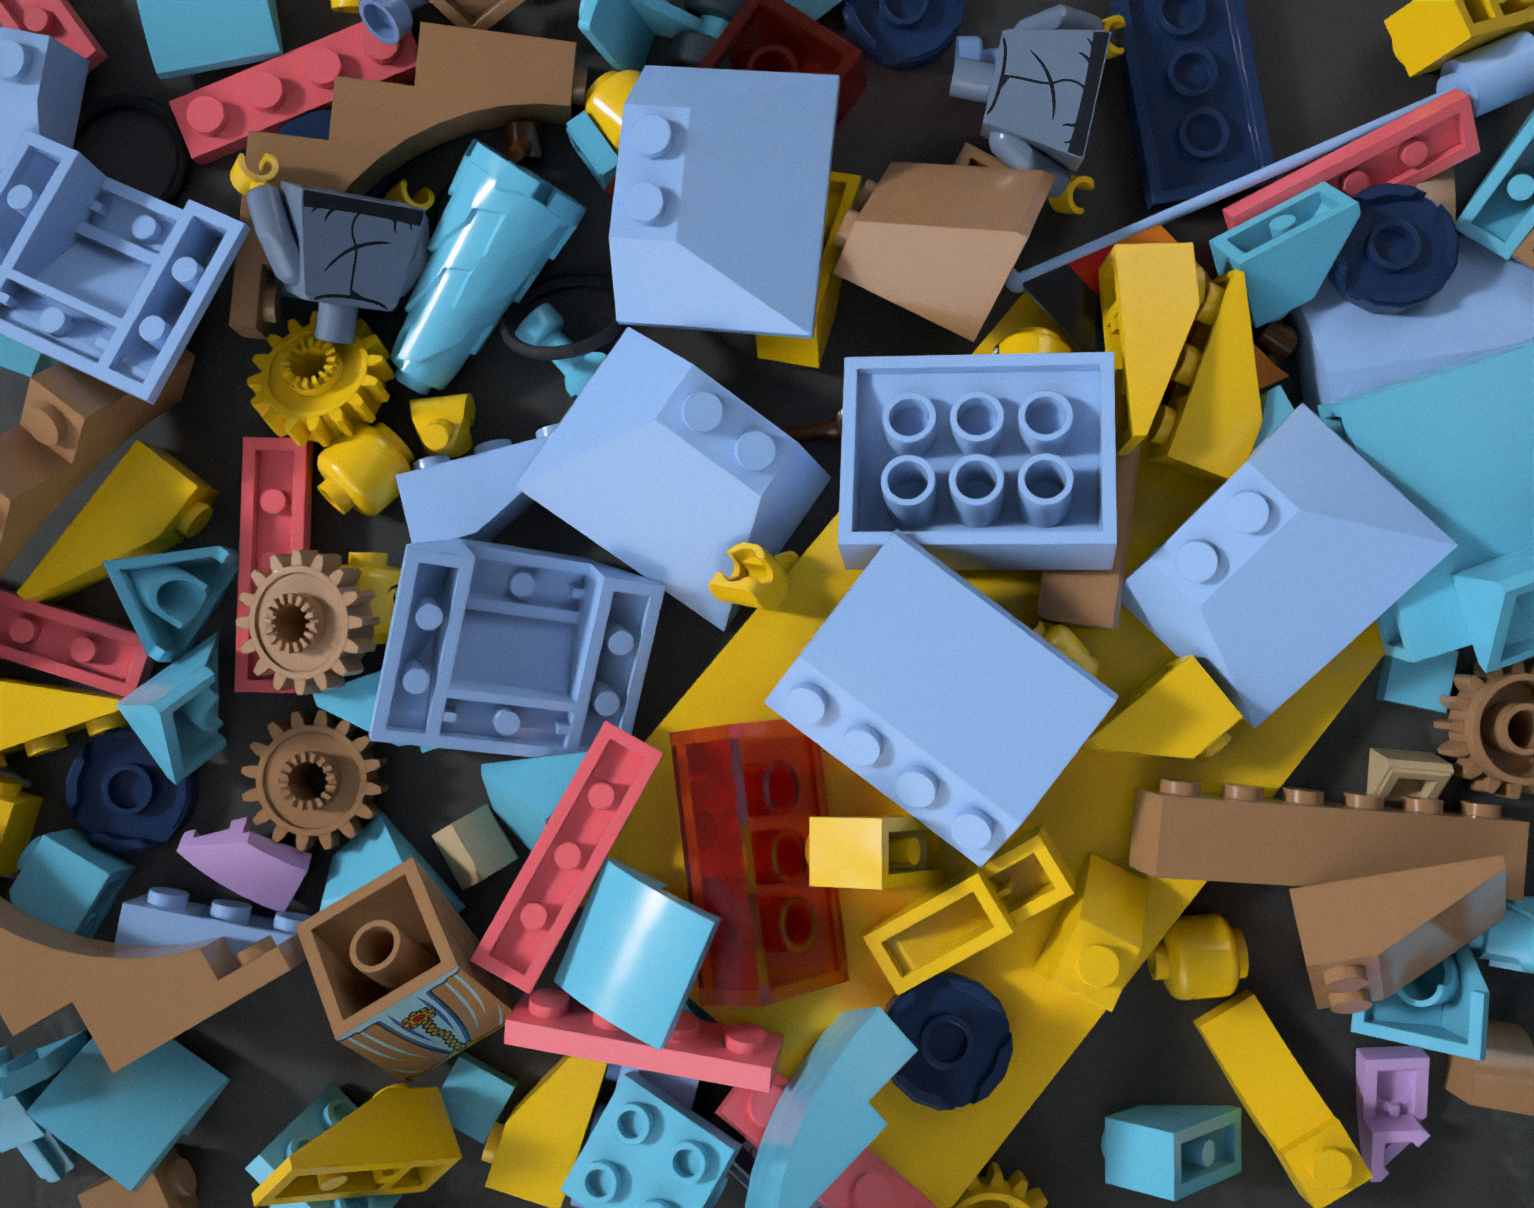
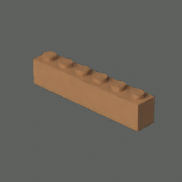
[1128,778,1530,900]

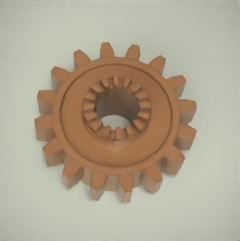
[236,550,380,695]
[1433,661,1534,799]
[241,710,389,851]

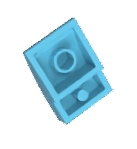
[745,1007,918,1208]

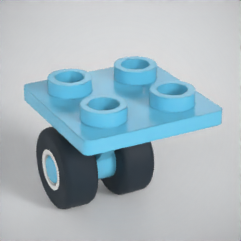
[578,0,762,72]

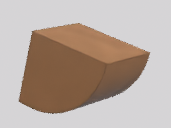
[1443,1018,1534,1116]

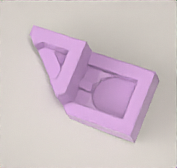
[177,817,312,912]
[1356,1046,1431,1182]

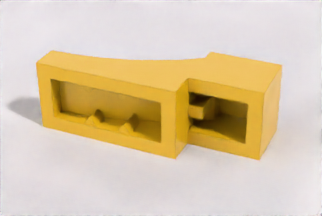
[1193,989,1373,1208]

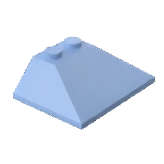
[609,65,841,339]
[0,129,251,405]
[515,327,832,632]
[1121,402,1458,729]
[369,538,666,758]

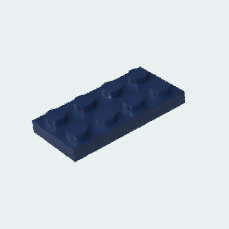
[1109,0,1277,212]

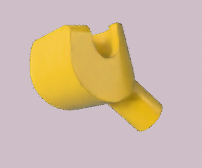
[410,393,476,458]
[708,542,799,611]

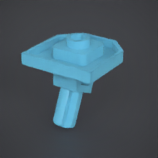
[0,1031,89,1183]

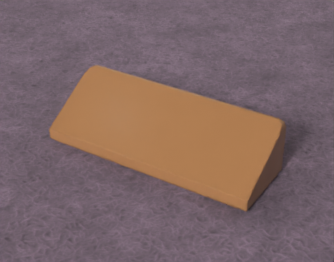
[1037,441,1142,631]

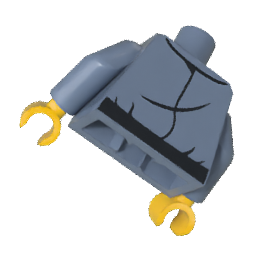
[949,4,1125,215]
[230,153,435,344]

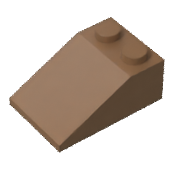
[1289,855,1507,1014]

